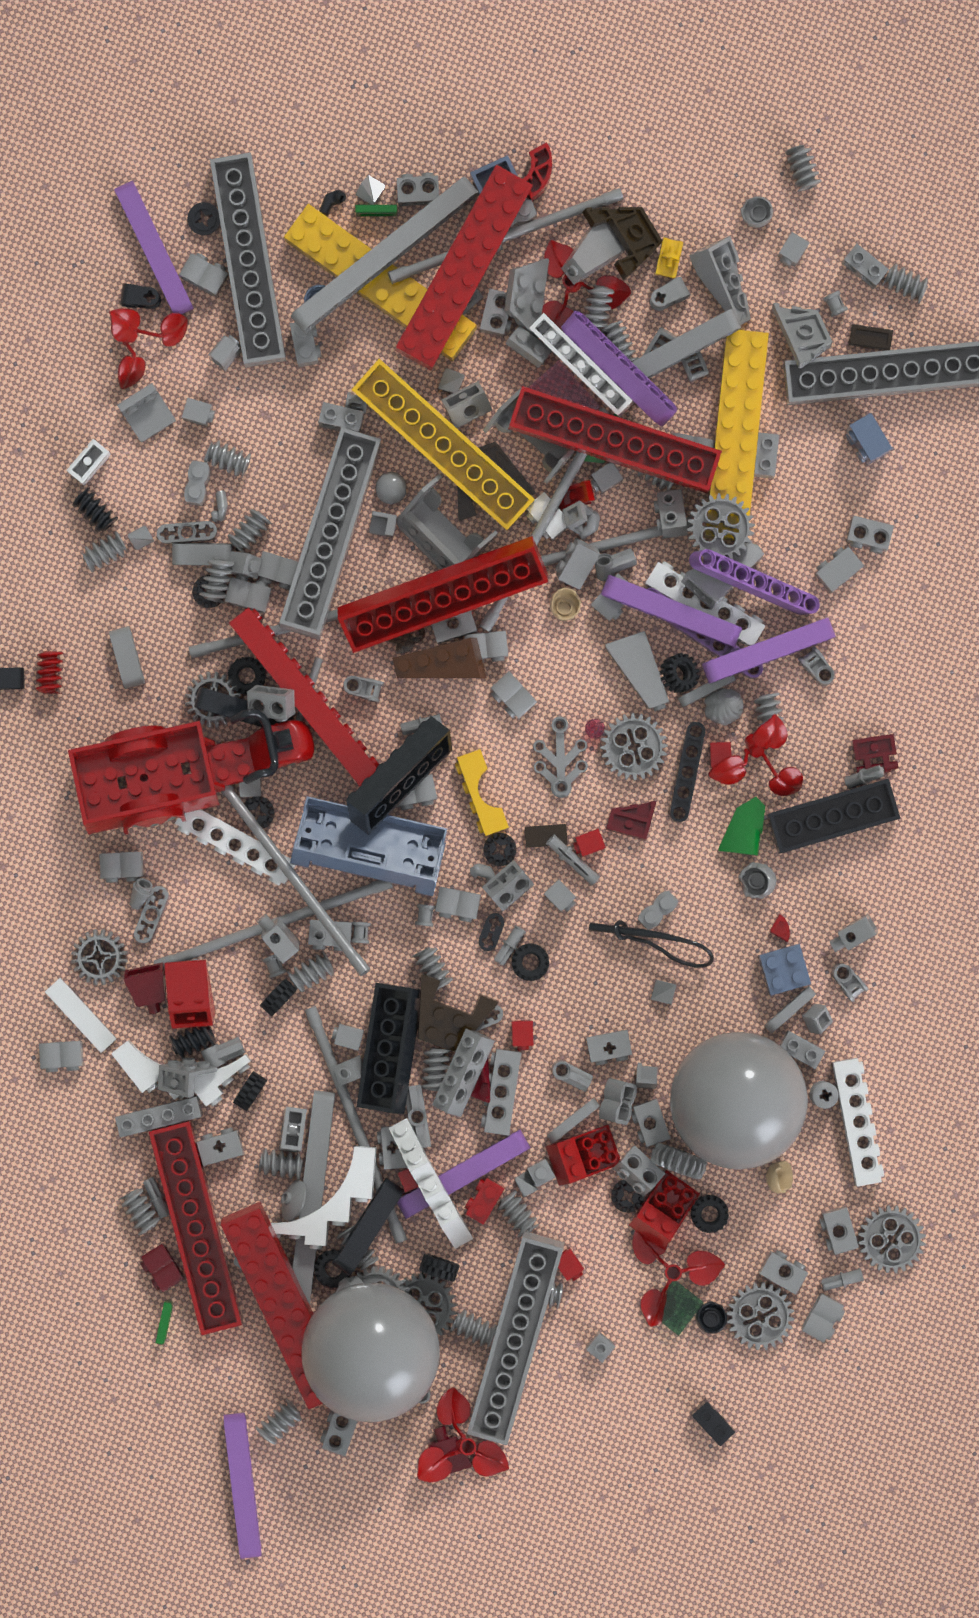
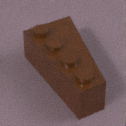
[392,638,487,678]

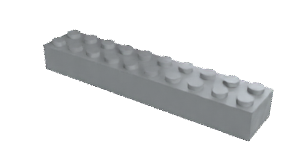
[210,152,286,368]
[783,341,979,406]
[279,427,381,640]
[467,1231,565,1445]

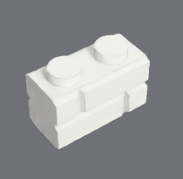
[66,439,111,486]

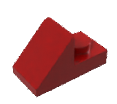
[559,480,595,511]

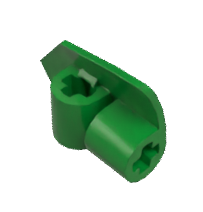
[718,797,765,856]

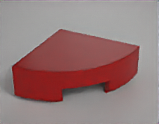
[769,914,790,942]

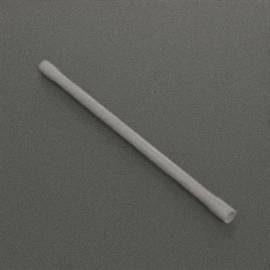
[388,188,623,284]
[479,407,611,632]
[220,785,370,976]
[154,880,393,969]
[304,1006,407,1244]

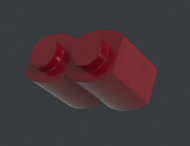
[140,1243,185,1293]

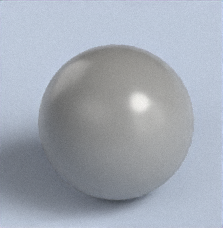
[670,1032,808,1170]
[301,1283,440,1423]

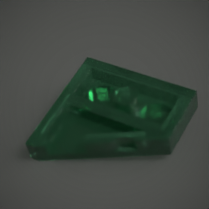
[661,1281,704,1336]

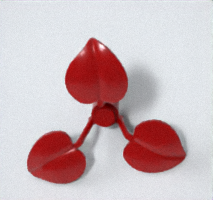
[542,240,631,330]
[109,308,188,389]
[708,714,803,796]
[632,1230,725,1327]
[417,1387,509,1482]

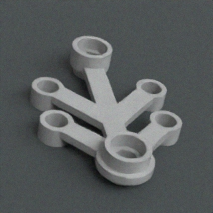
[533,716,588,798]

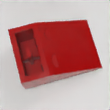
[164,959,216,1029]
[545,1124,620,1186]
[629,1170,700,1249]

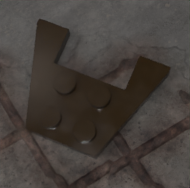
[582,207,662,280]
[457,441,535,522]
[417,973,498,1052]

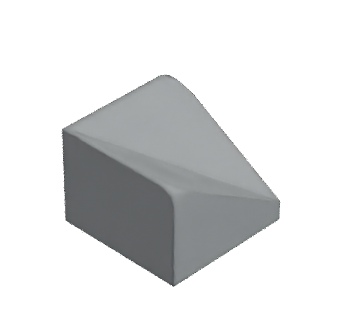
[355,175,385,205]
[438,368,465,394]
[128,526,154,550]
[239,778,261,797]
[651,979,676,1005]
[802,1004,833,1035]
[514,1171,538,1197]

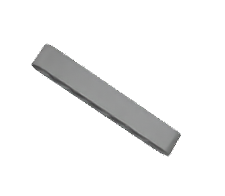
[617,309,742,392]

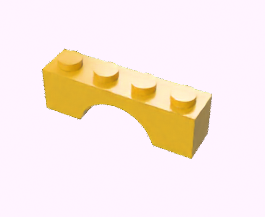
[455,749,509,837]

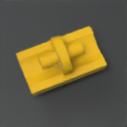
[655,237,683,279]

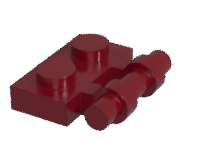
[852,734,899,773]

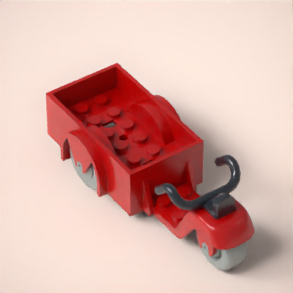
[68,709,314,835]

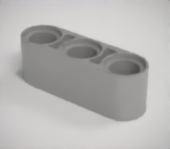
[172,543,232,566]
[109,626,145,689]

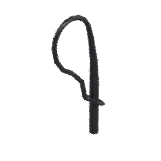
[589,920,714,968]

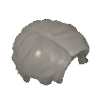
[704,688,744,726]
[738,862,777,899]

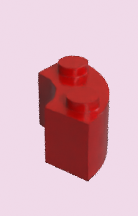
[523,142,552,202]

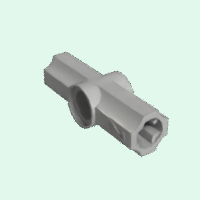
[406,1085,431,1148]

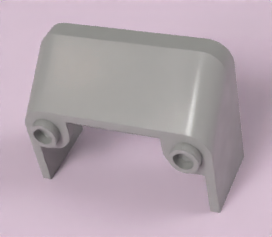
[483,387,576,484]
[397,474,498,570]

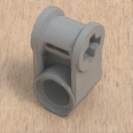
[650,276,691,311]
[798,646,835,686]
[343,676,384,703]
[831,963,869,1003]

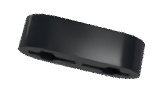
[478,913,504,951]

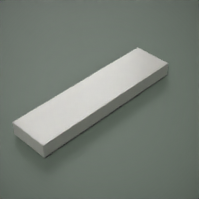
[45,978,117,1053]

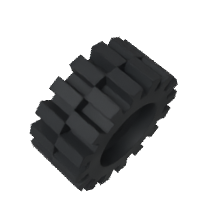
[660,653,700,693]
[228,657,266,695]
[512,943,549,981]
[260,978,297,1017]
[233,1071,267,1112]
[690,1195,729,1233]
[314,1249,351,1288]
[419,1254,460,1282]

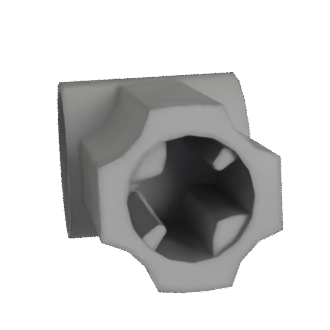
[595,548,637,581]
[201,1037,246,1067]
[551,1060,593,1092]

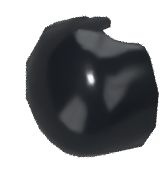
[695,1301,727,1334]

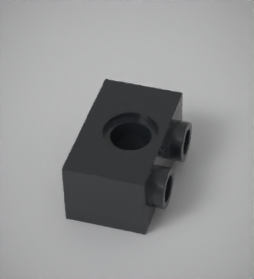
[690,1398,735,1446]

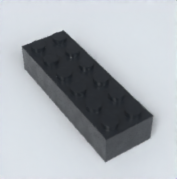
[346,716,453,835]
[767,778,901,854]
[356,983,421,1114]

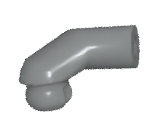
[211,491,228,522]
[579,510,600,540]
[470,863,495,882]

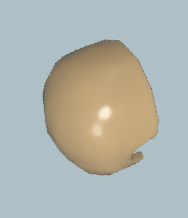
[550,587,581,621]
[766,1161,793,1194]

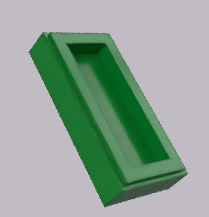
[355,205,397,217]
[155,1300,174,1345]

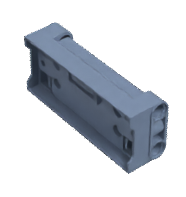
[290,796,447,896]

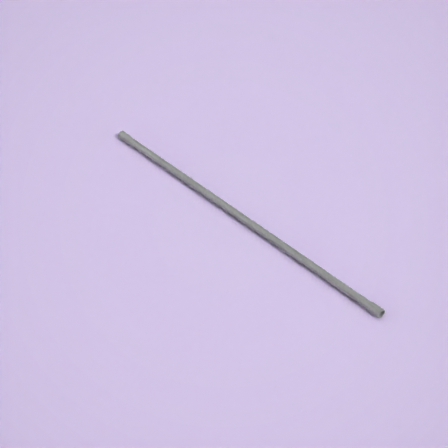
[189,516,693,659]

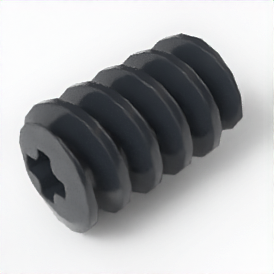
[72,487,118,532]
[169,1026,216,1058]

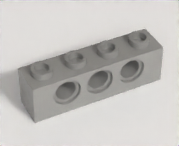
[432,1029,495,1117]
[481,1048,521,1136]
[115,1096,203,1138]

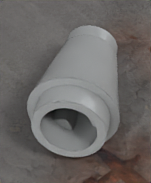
[129,878,153,910]

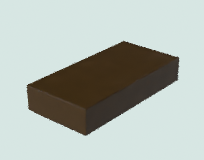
[849,324,893,351]
[525,824,568,848]

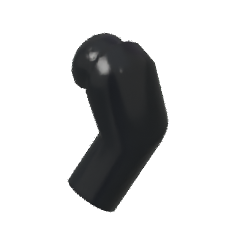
[319,190,346,216]

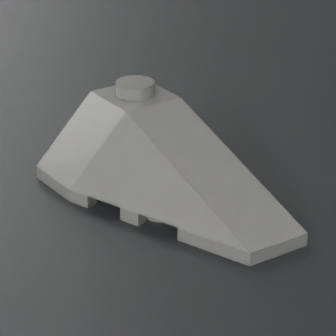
[689,236,751,325]

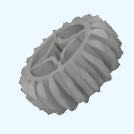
[185,672,241,728]
[71,929,128,985]
[650,1143,707,1179]

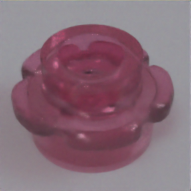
[585,719,605,739]

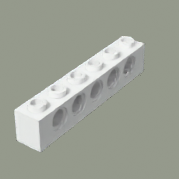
[529,313,635,417]
[645,561,765,646]
[175,809,296,886]
[832,1058,884,1187]

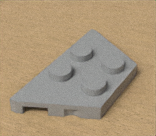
[504,258,549,338]
[772,303,832,368]

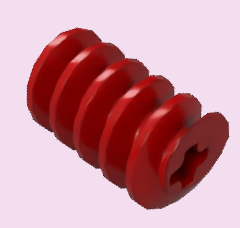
[35,651,64,694]

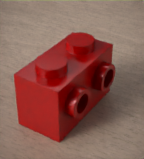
[464,1177,505,1225]

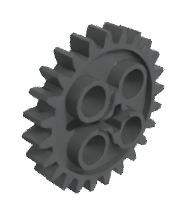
[403,1272,458,1336]

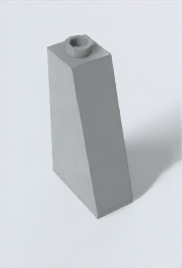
[561,222,625,285]
[681,542,764,610]
[605,631,669,712]

